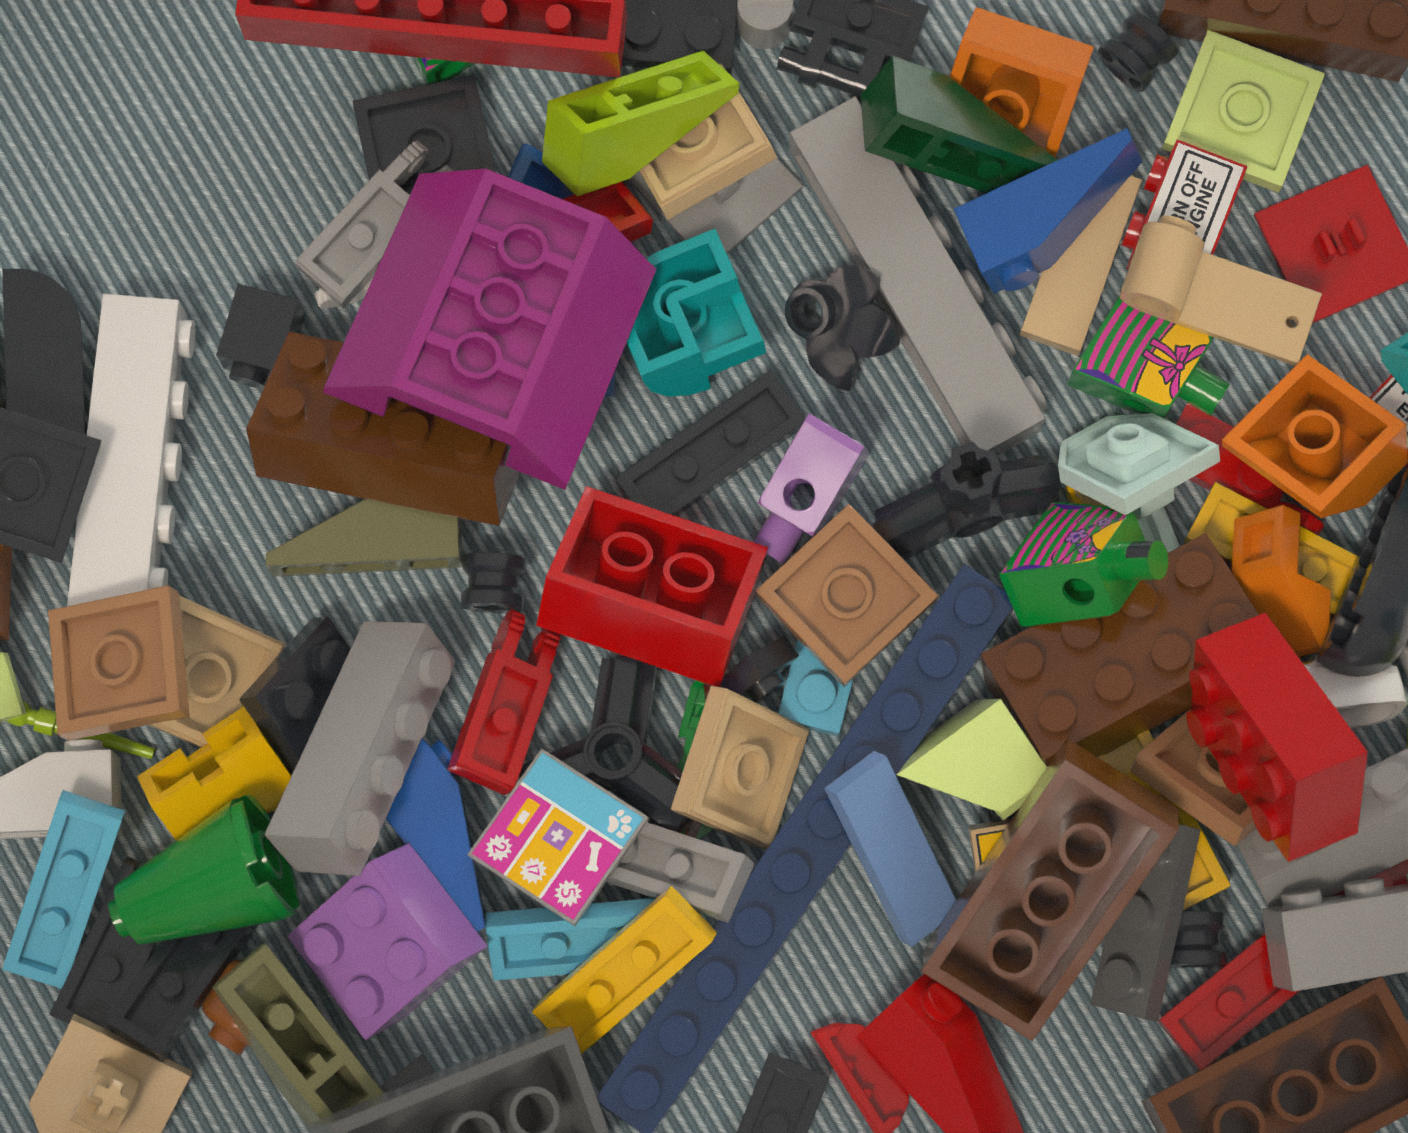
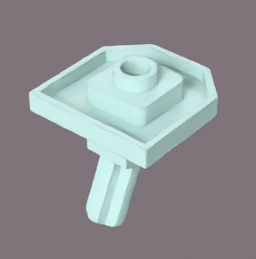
[1058,413,1220,553]

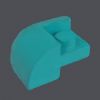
[626,229,767,397]

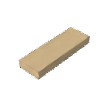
[1019,176,1142,356]

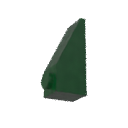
[861,56,1058,193]

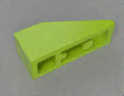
[542,51,740,196]

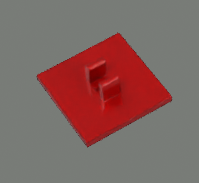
[1253,165,1408,324]

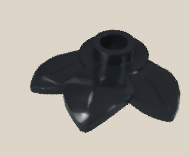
[785,265,900,391]

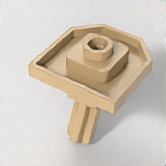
[28,1014,192,1133]

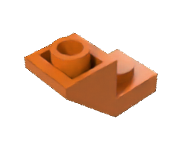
[1231,505,1331,657]

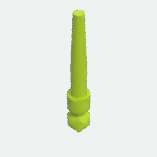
[7,701,156,759]

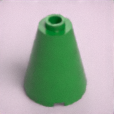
[108,794,300,945]

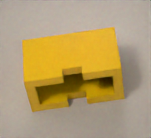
[137,706,292,840]

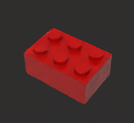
[536,486,768,687]
[1186,613,1368,862]

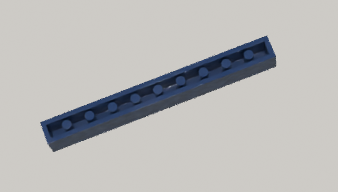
[597,563,1014,1133]

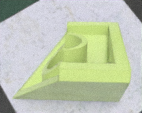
[897,699,1047,820]

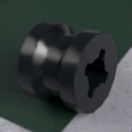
[1098,12,1178,92]
[460,552,526,614]
[1170,911,1227,968]

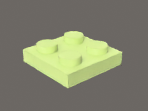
[1162,30,1325,193]

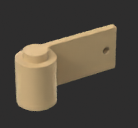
[1120,215,1322,366]

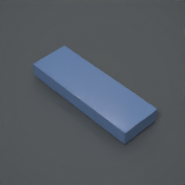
[824,751,956,947]

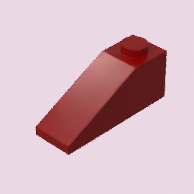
[857,974,1024,1133]

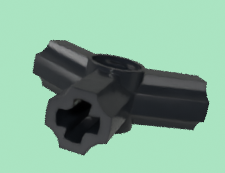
[872,442,1062,561]
[519,656,693,833]

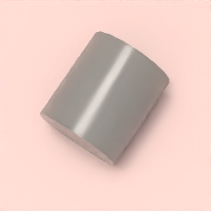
[737,0,793,49]

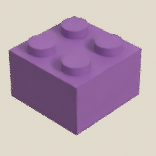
[287,843,488,1041]

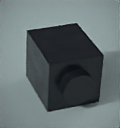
[216,283,305,389]

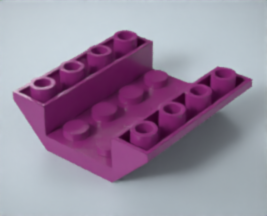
[323,169,656,490]

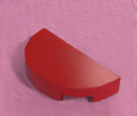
[810,1023,909,1133]

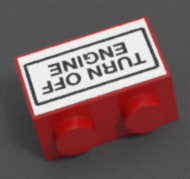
[1121,139,1248,269]

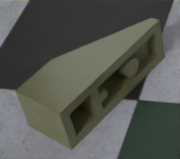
[266,499,463,577]
[212,944,384,1130]

